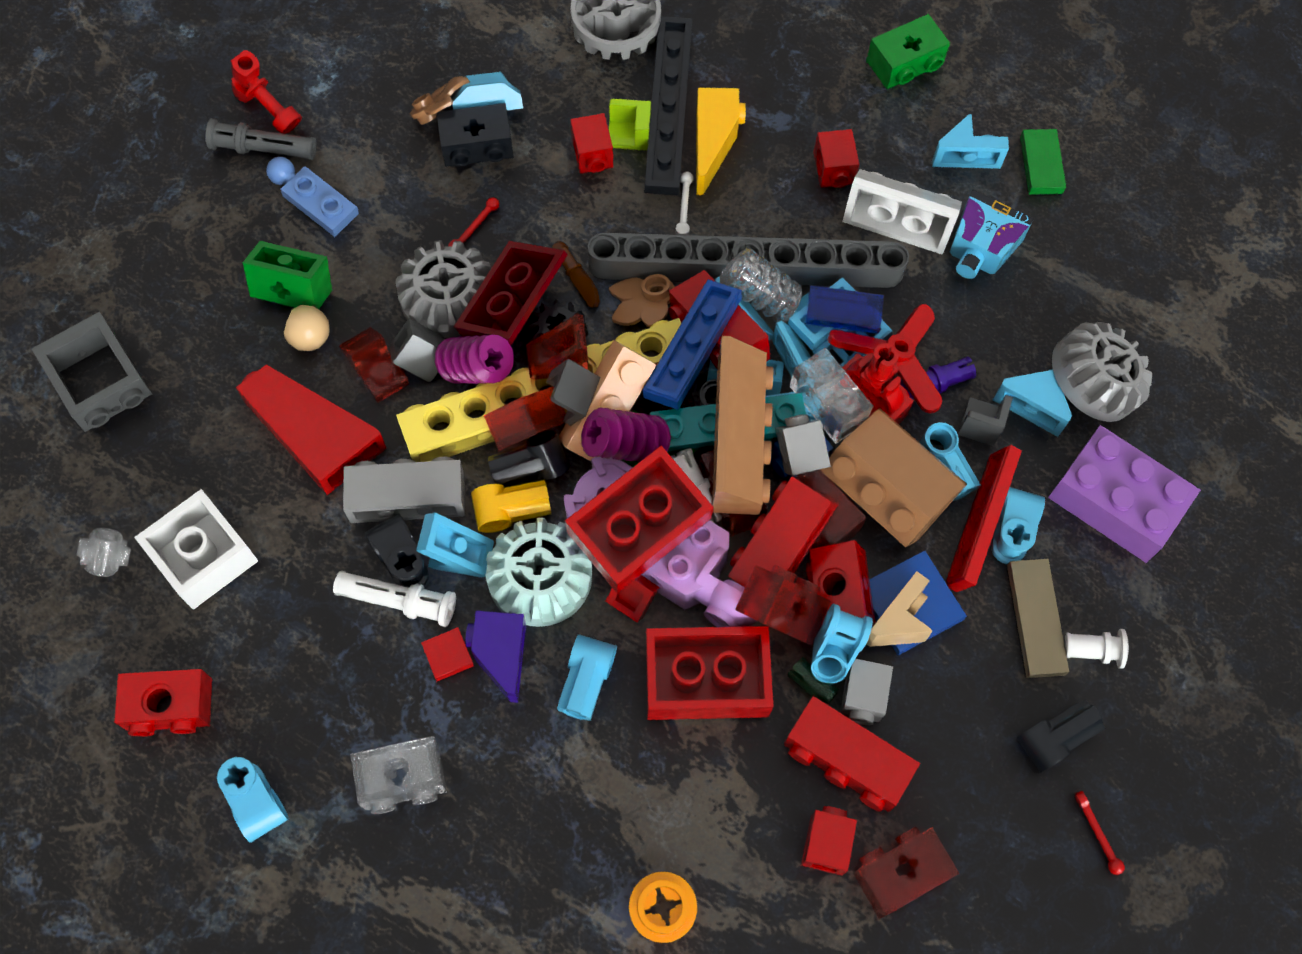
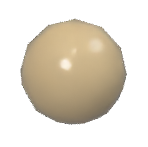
[284,305,330,351]

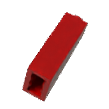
[236,365,387,495]

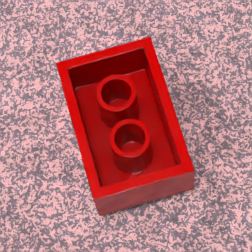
[565,445,714,594]
[646,626,773,720]

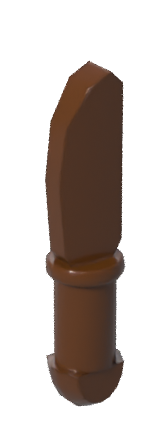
[552,241,600,308]

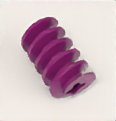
[435,335,514,384]
[581,407,671,462]

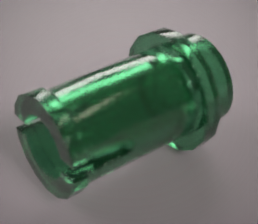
[787,657,840,705]

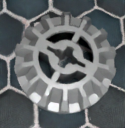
[570,0,661,60]
[396,240,492,338]
[1052,322,1152,422]

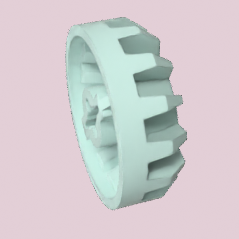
[485,518,592,627]

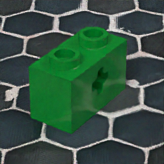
[866,14,950,90]
[243,241,332,309]

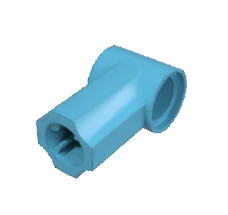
[919,422,981,501]
[557,634,617,721]

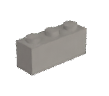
[343,456,465,523]

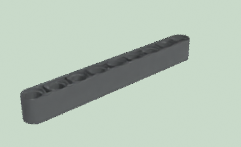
[587,233,909,288]

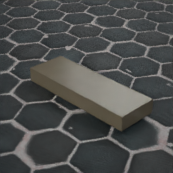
[1007,559,1069,678]

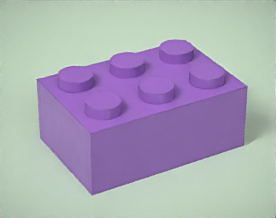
[1048,425,1201,563]

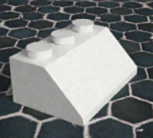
[842,169,962,255]

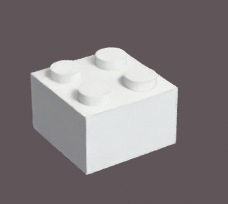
[134,489,258,610]

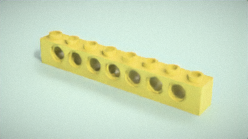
[396,318,682,462]

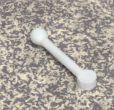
[676,172,694,235]

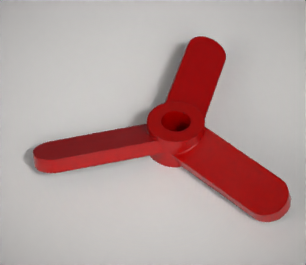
[827,304,942,413]

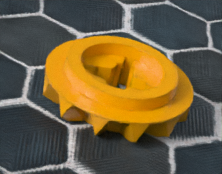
[629,872,697,943]

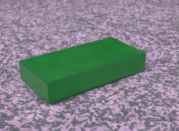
[1020,129,1066,194]

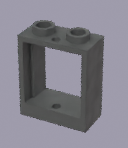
[32,311,152,432]

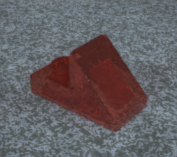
[339,327,409,403]

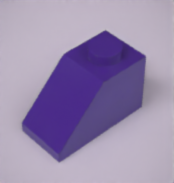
[466,611,527,703]

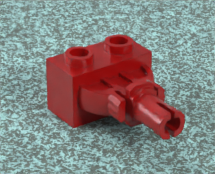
[825,343,914,427]

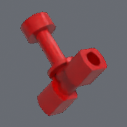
[231,50,302,134]

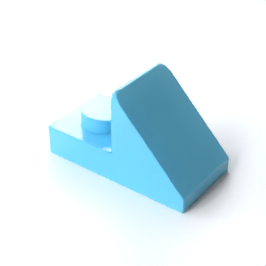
[932,114,1009,169]
[416,512,494,577]

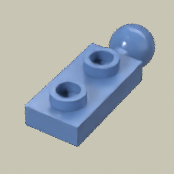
[266,157,359,237]

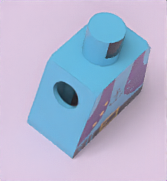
[950,189,1034,279]

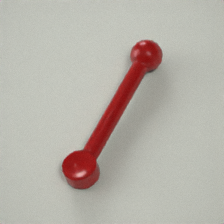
[448,197,500,247]
[1074,791,1125,875]

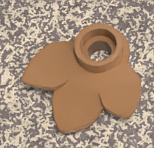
[410,76,470,125]
[609,274,674,327]

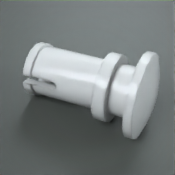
[1064,629,1129,669]

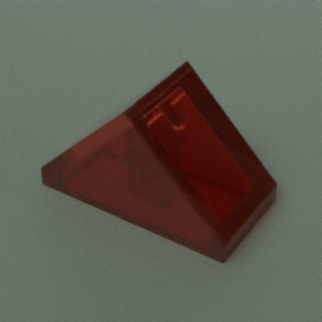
[526,314,588,380]
[484,386,566,451]

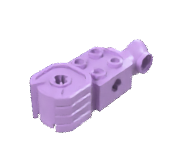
[564,456,763,627]

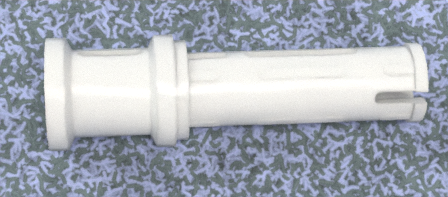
[333,570,456,627]

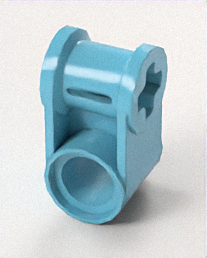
[991,487,1045,564]
[811,603,873,684]
[217,757,289,843]

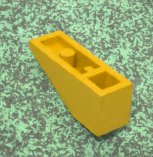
[696,88,746,195]

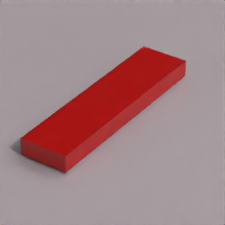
[946,445,1022,592]

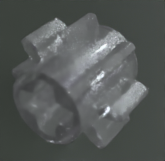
[77,528,131,577]

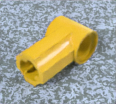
[471,480,551,533]

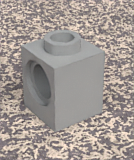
[775,414,831,476]
[840,659,893,725]

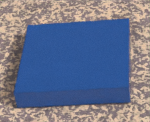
[869,551,967,656]

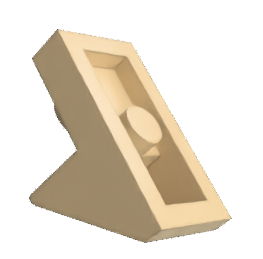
[866,571,932,647]

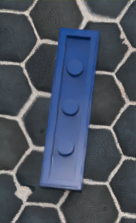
[642,279,742,410]

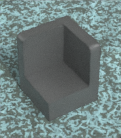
[389,318,445,382]
[547,359,601,426]
[958,395,1013,446]

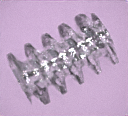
[720,249,802,323]

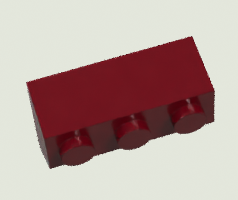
[454,241,567,345]

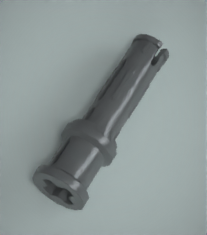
[205,118,317,160]

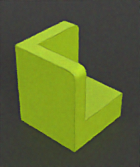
[609,99,651,151]

